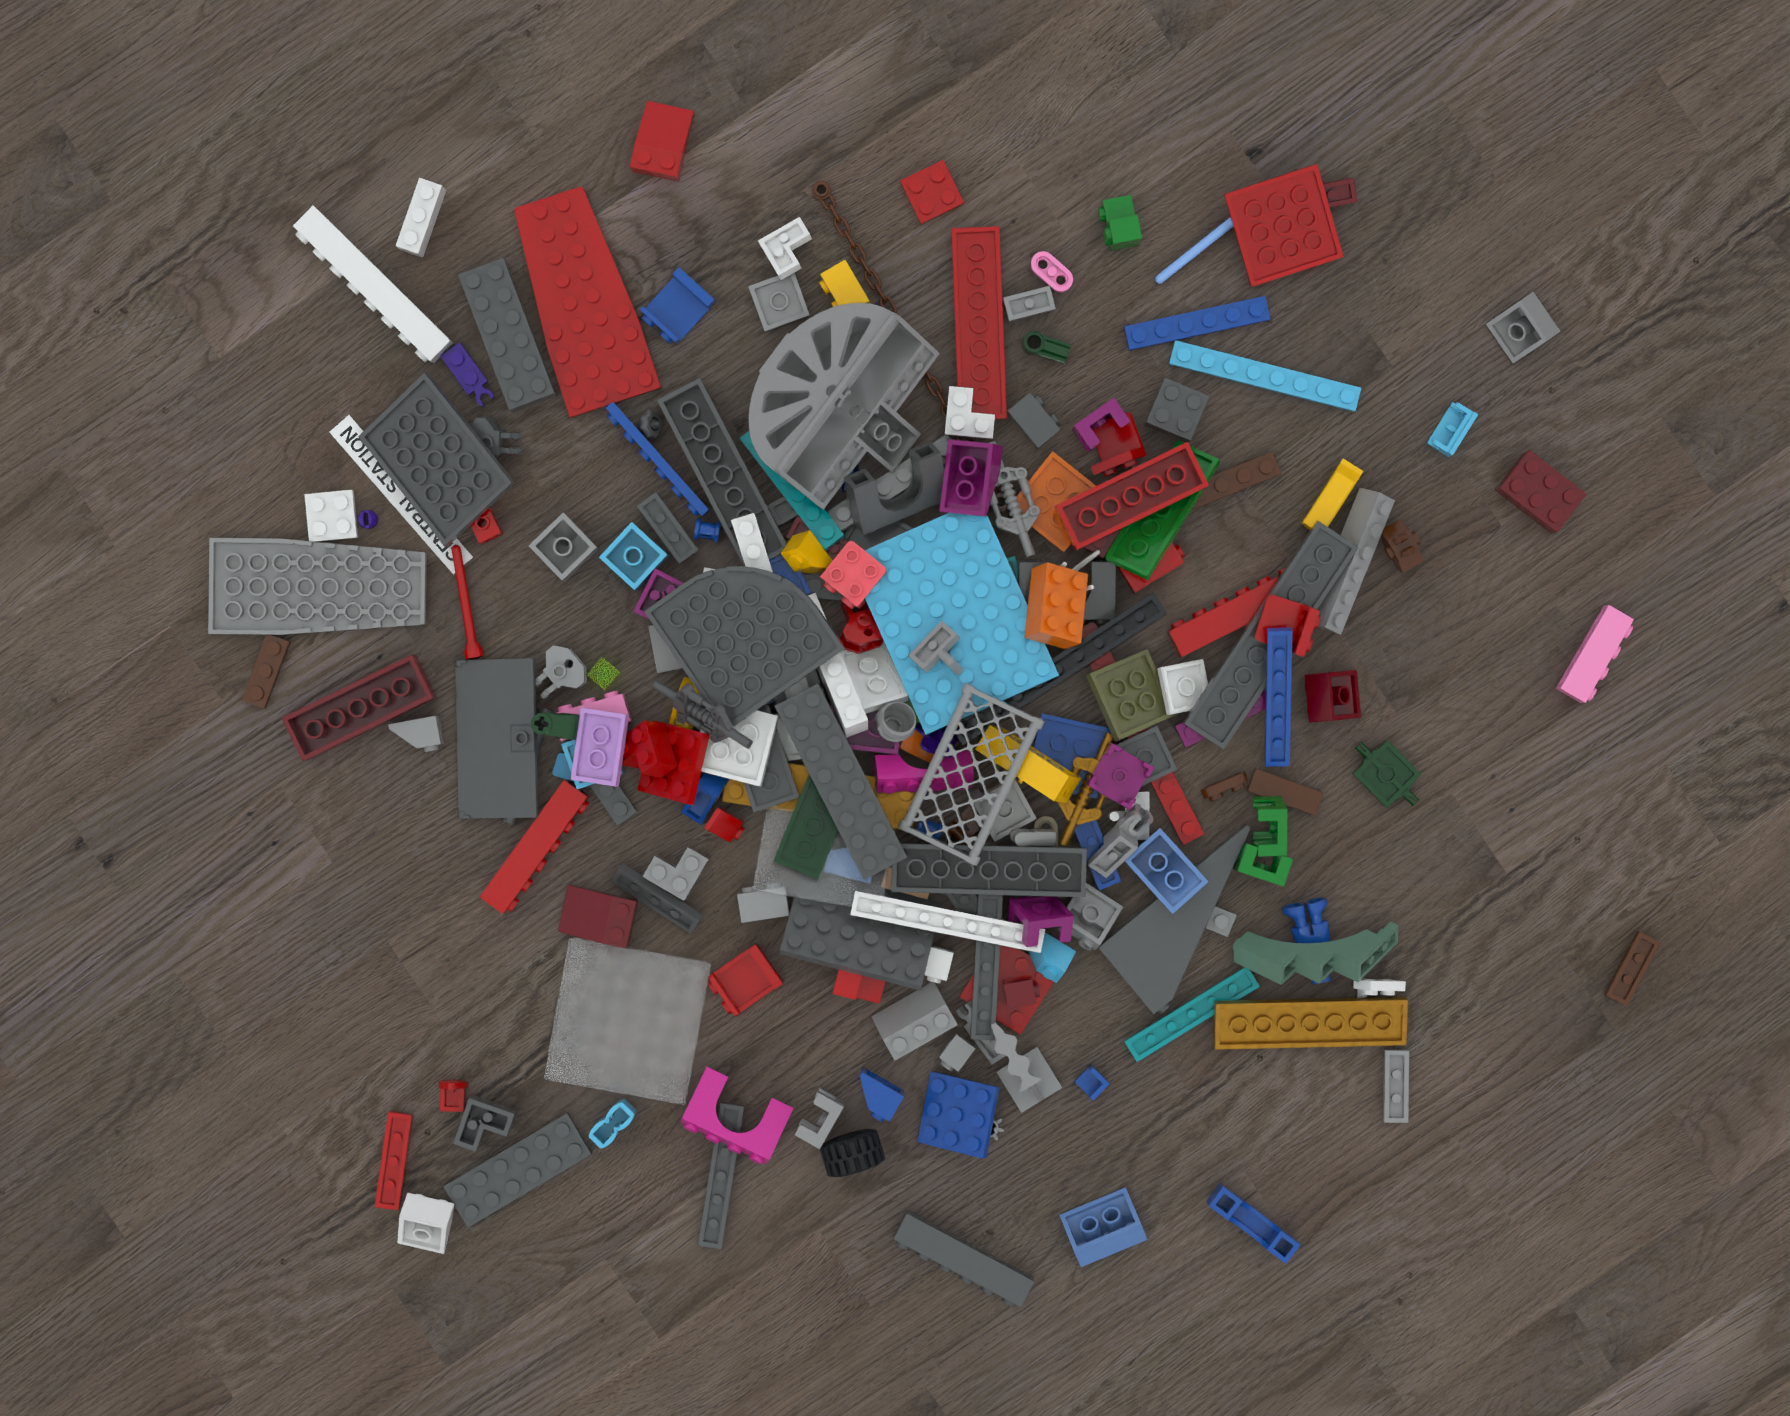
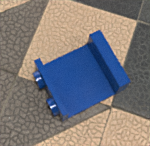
[640,267,716,345]

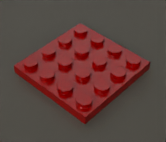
[1224,164,1344,287]

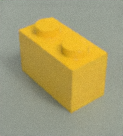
[819,260,870,307]

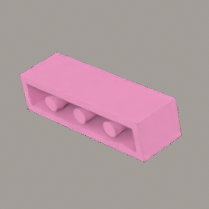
[1555,605,1634,703]

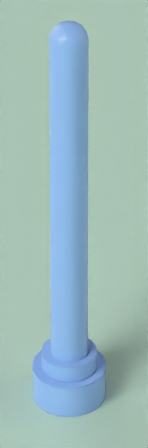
[1155,218,1233,284]

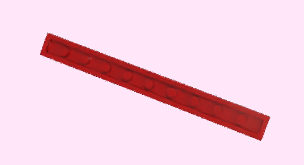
[1082,621,1204,845]

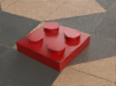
[900,160,964,225]

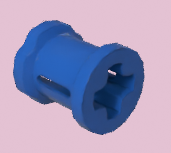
[694,518,721,543]
[917,820,943,840]

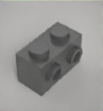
[1007,393,1061,450]

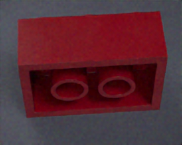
[1495,450,1587,534]

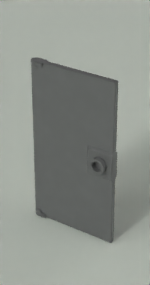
[455,658,538,819]

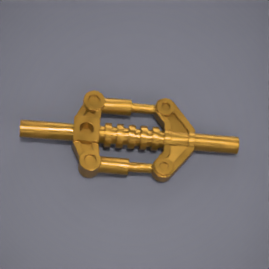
[1058,732,1113,847]

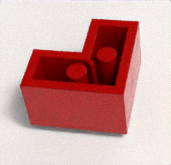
[622,720,678,778]
[833,970,886,1004]

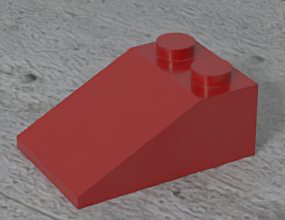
[630,101,694,182]

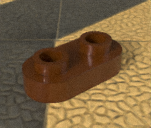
[1200,771,1248,801]

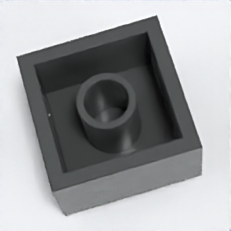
[1144,378,1209,443]

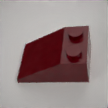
[558,885,638,949]

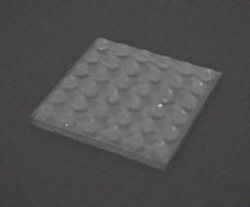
[544,937,711,1105]

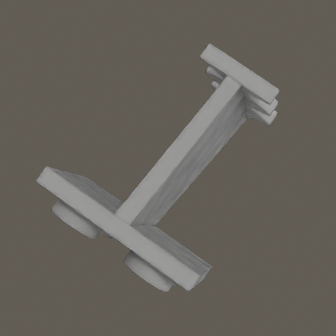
[991,1022,1062,1113]

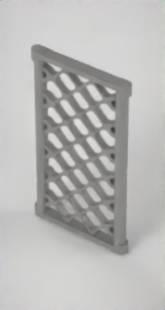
[898,683,1045,866]

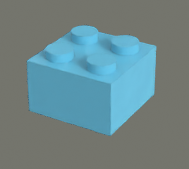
[599,522,669,591]

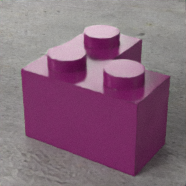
[633,569,683,620]

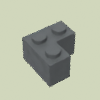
[453,1095,518,1152]

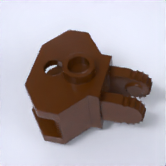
[1381,519,1424,573]

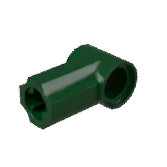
[1022,331,1071,364]

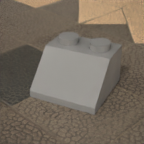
[1486,292,1560,363]

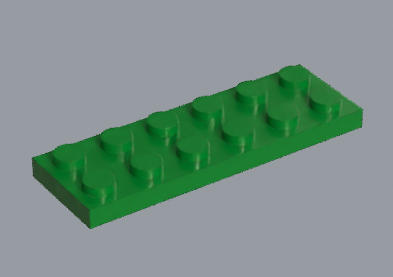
[1105,440,1220,580]

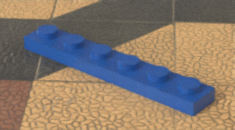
[1124,296,1270,351]
[606,402,710,517]
[1265,627,1292,767]

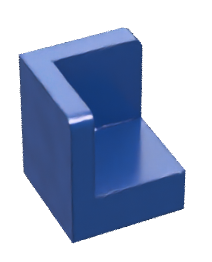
[1074,1064,1110,1101]

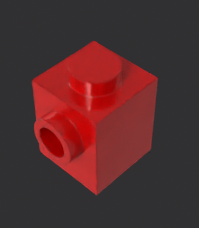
[470,507,504,545]

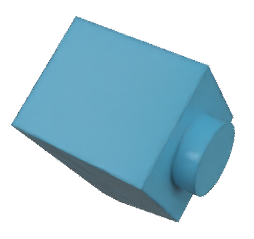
[1029,932,1076,983]

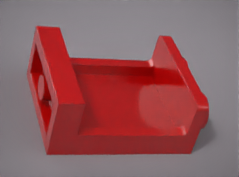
[707,943,784,1017]

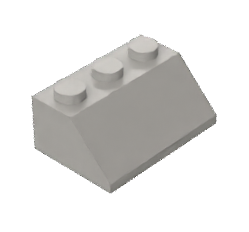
[871,982,958,1060]

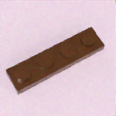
[1192,451,1282,510]

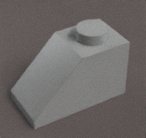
[388,716,444,752]

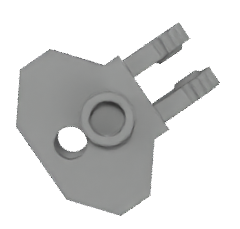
[535,645,587,699]

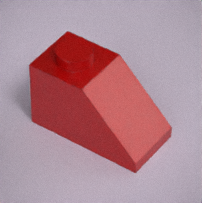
[704,806,745,842]

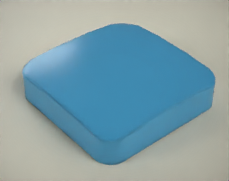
[552,753,574,781]

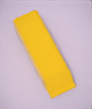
[1301,459,1363,530]

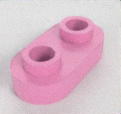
[1031,251,1073,293]

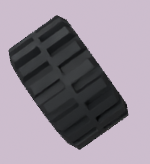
[820,1129,885,1177]

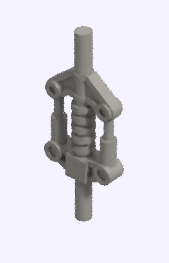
[990,441,1040,558]

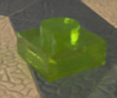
[587,657,621,690]

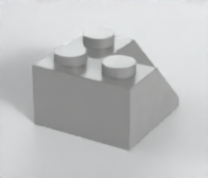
[529,512,599,582]

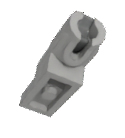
[1088,804,1153,878]

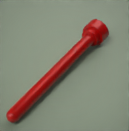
[451,544,484,660]

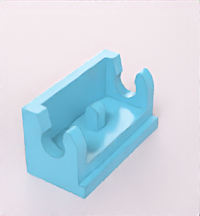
[1426,402,1478,457]

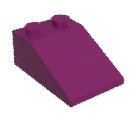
[939,439,1003,517]

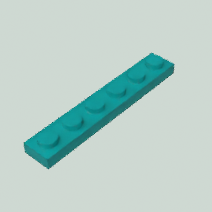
[739,431,845,551]
[1124,967,1260,1062]

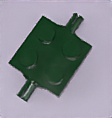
[1352,740,1421,808]

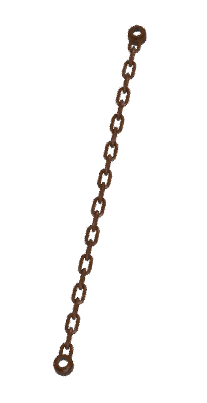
[812,181,1008,512]

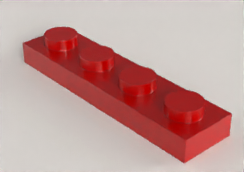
[375,1111,413,1211]

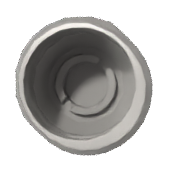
[875,702,916,742]

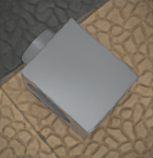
[939,1032,976,1072]

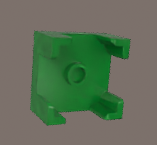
[1252,796,1287,857]
[1233,842,1293,887]

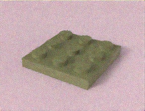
[1086,649,1177,742]

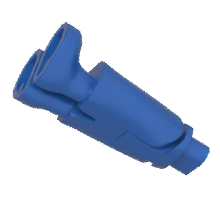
[1282,897,1331,984]

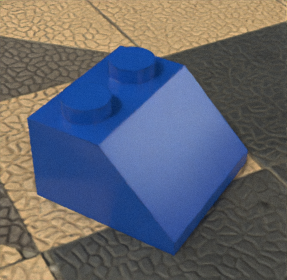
[860,1067,904,1122]

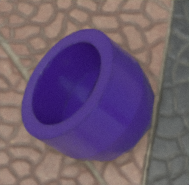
[358,510,378,529]

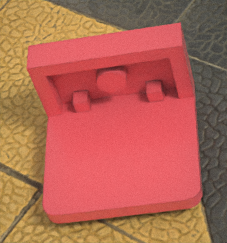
[820,541,886,609]

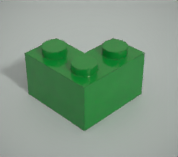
[1098,195,1142,251]

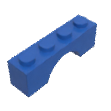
[1206,1182,1300,1264]

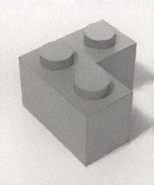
[642,846,710,901]

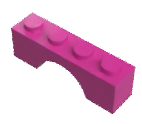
[873,751,974,794]

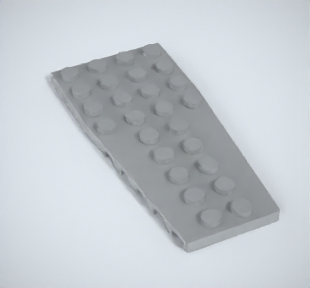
[208,538,427,635]

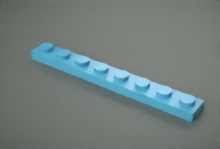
[1169,340,1361,412]

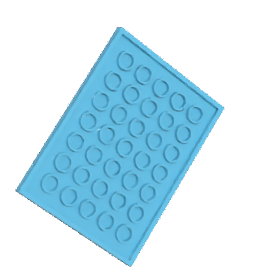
[865,513,1059,735]

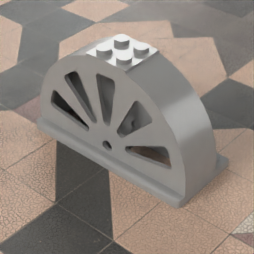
[749,303,940,510]

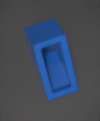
[681,773,729,825]

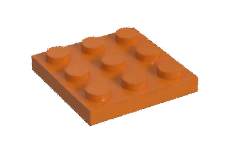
[1017,451,1096,553]

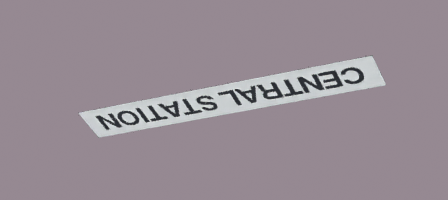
[330,415,473,574]

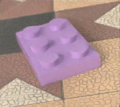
[571,708,629,787]

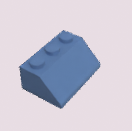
[1060,1187,1148,1267]

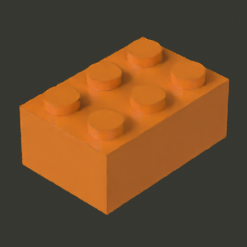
[1024,562,1088,649]

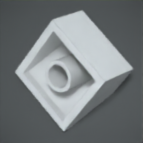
[397,1193,454,1254]

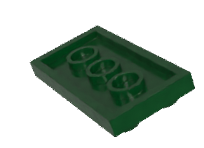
[773,774,838,880]

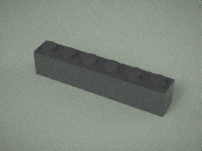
[893,1210,1035,1307]

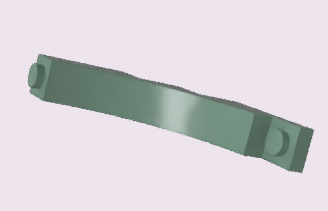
[1233,922,1399,985]

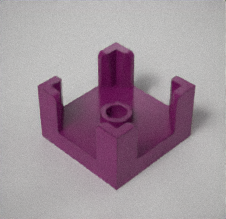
[1072,398,1131,453]
[1086,743,1154,810]
[1007,896,1074,947]

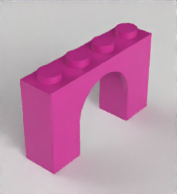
[680,1067,794,1165]

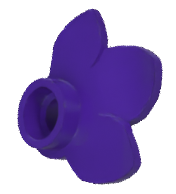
[915,724,957,758]

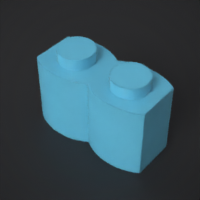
[589,1099,637,1149]

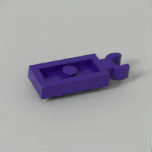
[441,342,495,407]

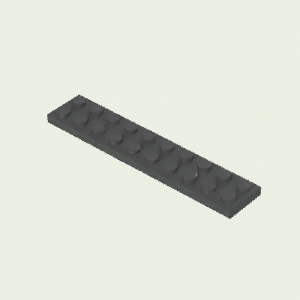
[1183,521,1359,749]

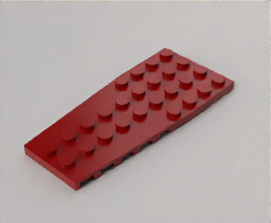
[514,187,661,418]

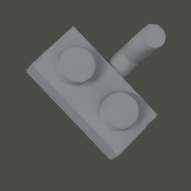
[908,621,963,675]

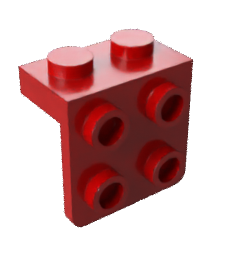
[1091,412,1147,477]
[1254,594,1321,657]

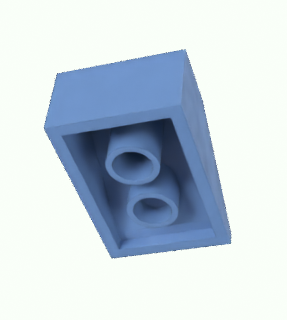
[1125,828,1208,914]

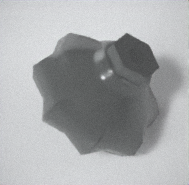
[637,409,663,439]

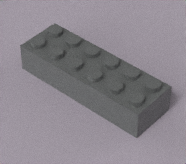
[458,258,557,413]

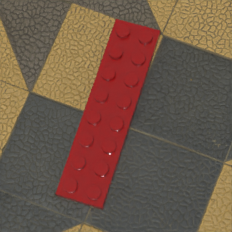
[951,226,1007,420]

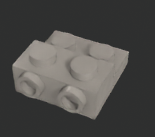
[1058,883,1123,950]

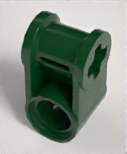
[531,712,580,740]

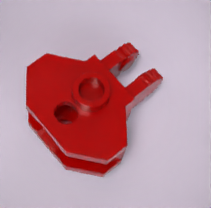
[840,602,884,654]

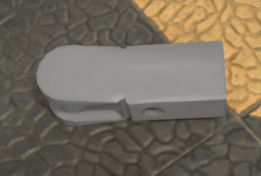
[1010,828,1056,846]

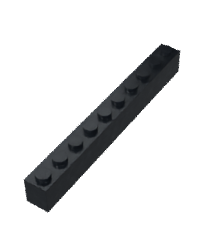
[956,593,1167,746]

